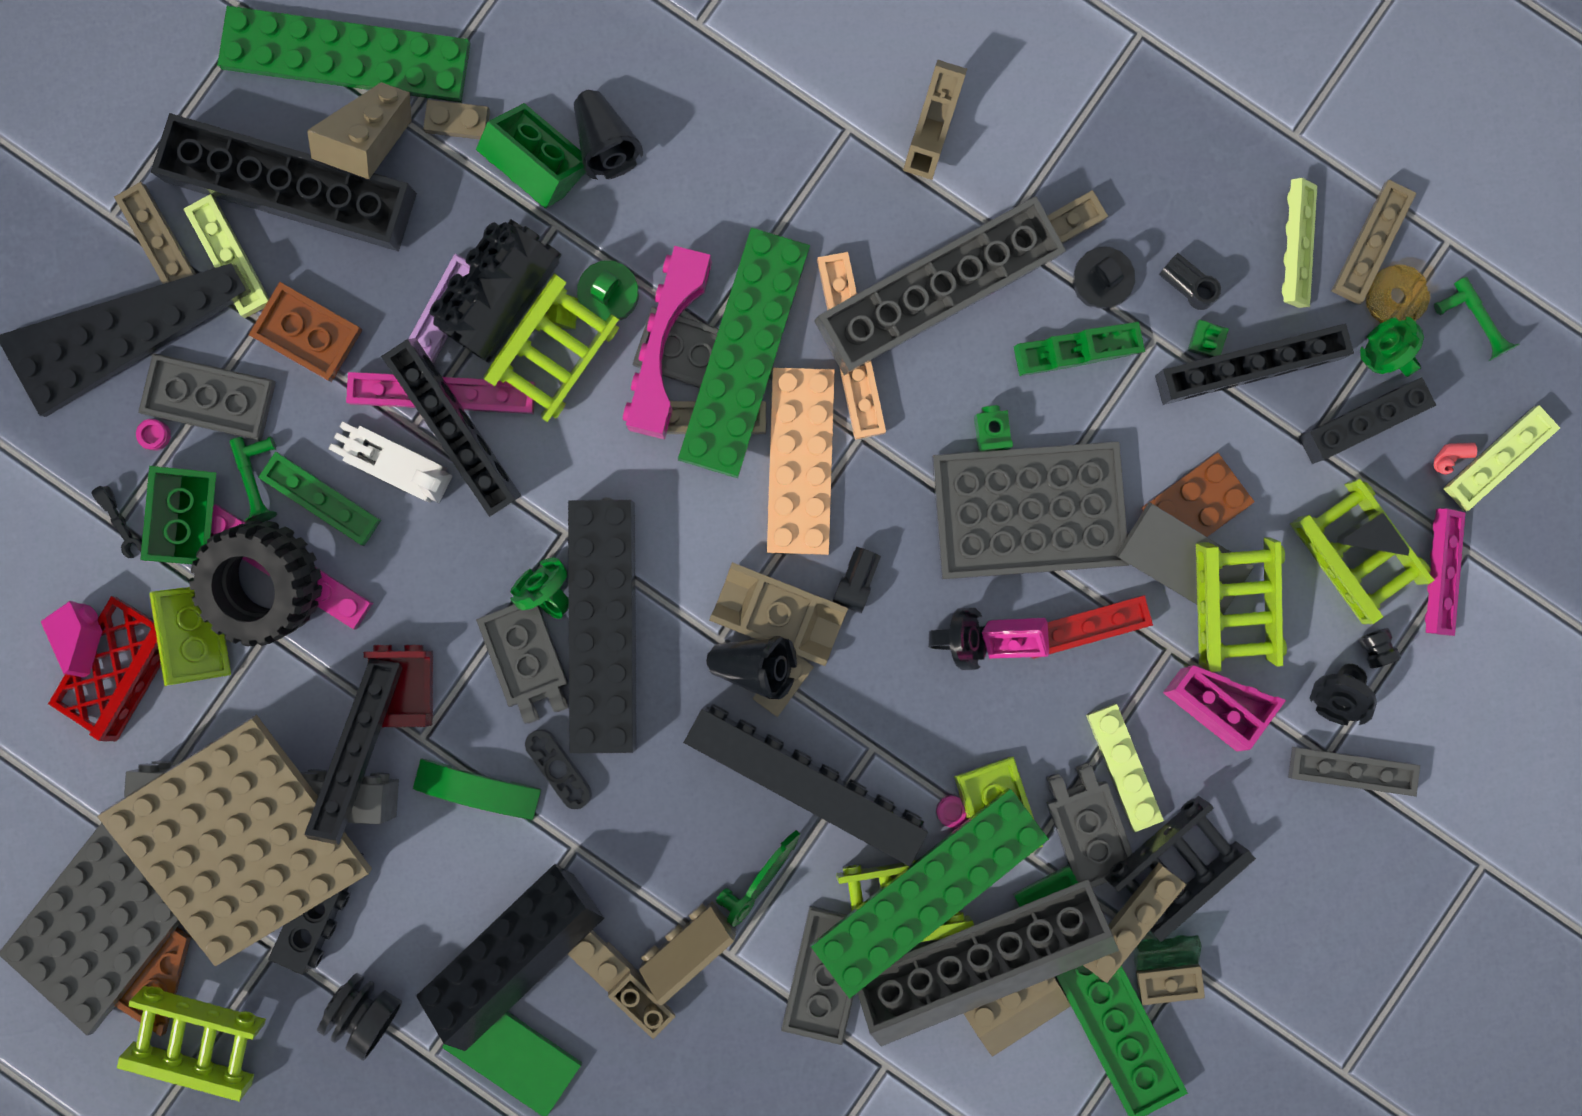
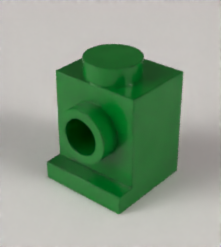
[974,405,1013,452]

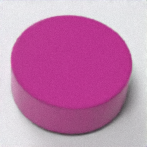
[136,419,171,451]
[936,795,967,828]

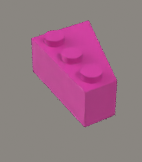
[1163,665,1286,752]

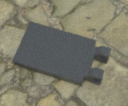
[476,604,569,724]
[1046,763,1132,888]

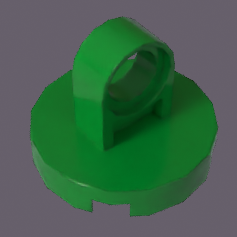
[577,261,639,321]
[1360,317,1424,377]
[510,557,569,619]

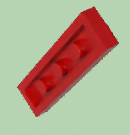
[1031,595,1153,659]

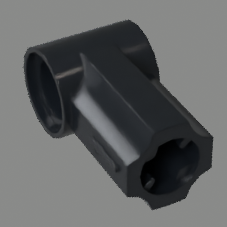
[1159,252,1221,310]
[833,546,881,613]

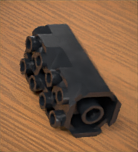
[430,219,562,363]

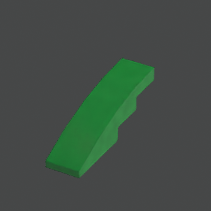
[1013,322,1145,376]

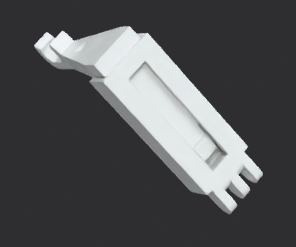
[329,422,453,503]

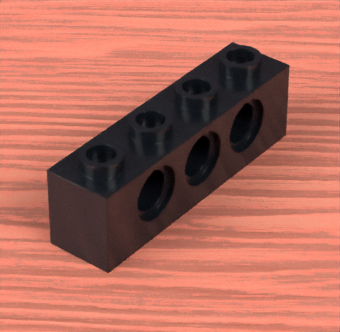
[1298,377,1436,464]
[268,852,364,975]

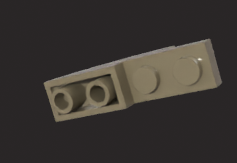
[567,930,676,1039]

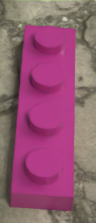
[1425,509,1466,636]

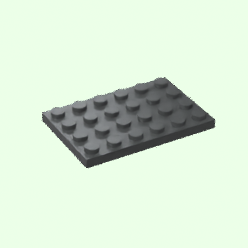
[932,442,1130,579]
[0,823,180,1036]

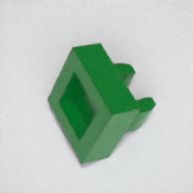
[1187,319,1229,358]

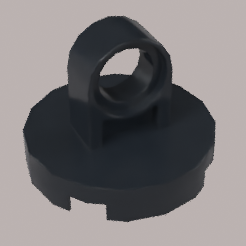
[1072,247,1135,310]
[928,608,986,670]
[1310,664,1377,725]

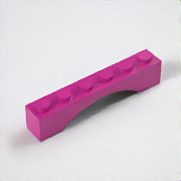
[623,246,712,440]

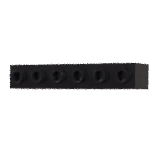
[1155,323,1354,405]
[381,338,521,517]

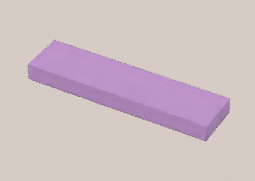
[409,254,470,363]

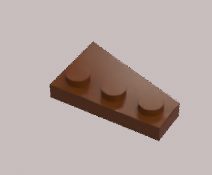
[115,927,191,1036]

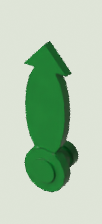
[716,830,801,927]

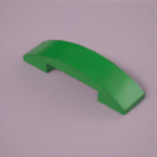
[413,758,542,820]

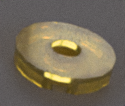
[1366,264,1430,323]

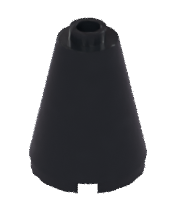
[574,90,643,180]
[706,636,797,699]

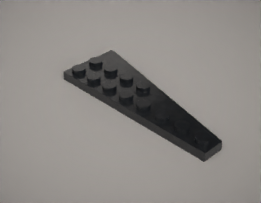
[0,263,251,417]

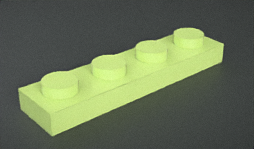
[1282,178,1317,308]
[184,194,269,318]
[1443,405,1560,511]
[1086,704,1164,832]

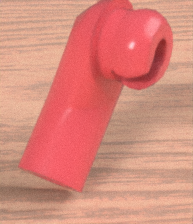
[1433,443,1477,475]

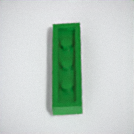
[258,452,381,546]

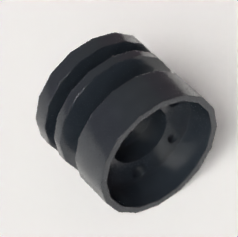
[317,973,402,1061]

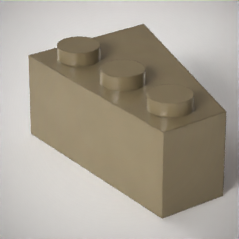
[307,82,412,179]

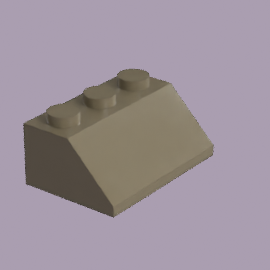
[639,902,737,1006]
[963,977,1071,1057]

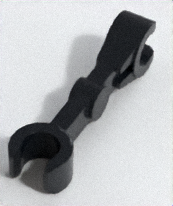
[91,486,142,558]

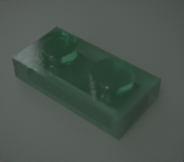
[1134,935,1202,971]

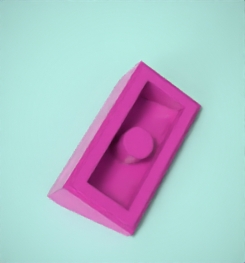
[982,618,1049,659]

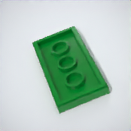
[442,1011,582,1116]

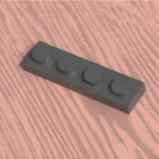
[1288,747,1421,797]

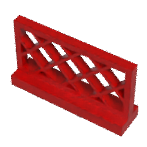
[48,596,161,742]

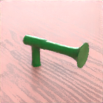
[1434,277,1520,361]
[229,436,277,523]

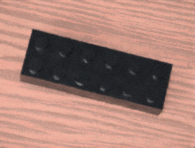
[416,864,604,1051]

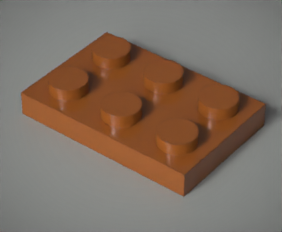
[248,282,363,383]
[1141,452,1255,537]

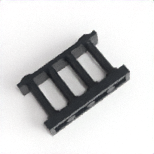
[1105,796,1256,942]

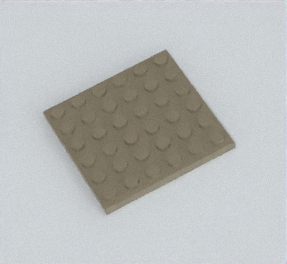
[97,714,372,966]

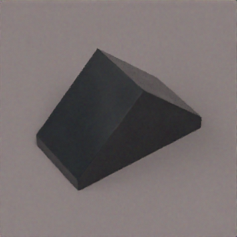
[1337,511,1410,556]

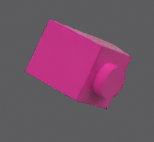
[40,601,102,677]

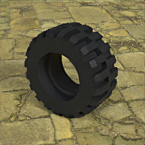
[190,520,322,647]

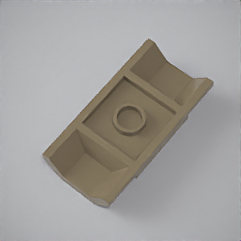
[709,562,848,666]

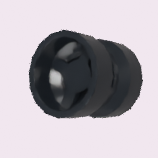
[1358,628,1401,669]

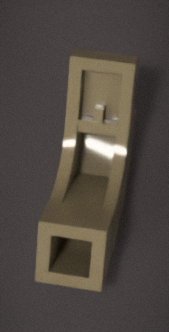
[903,60,967,180]

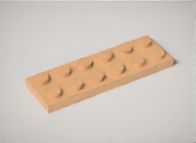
[767,368,835,555]

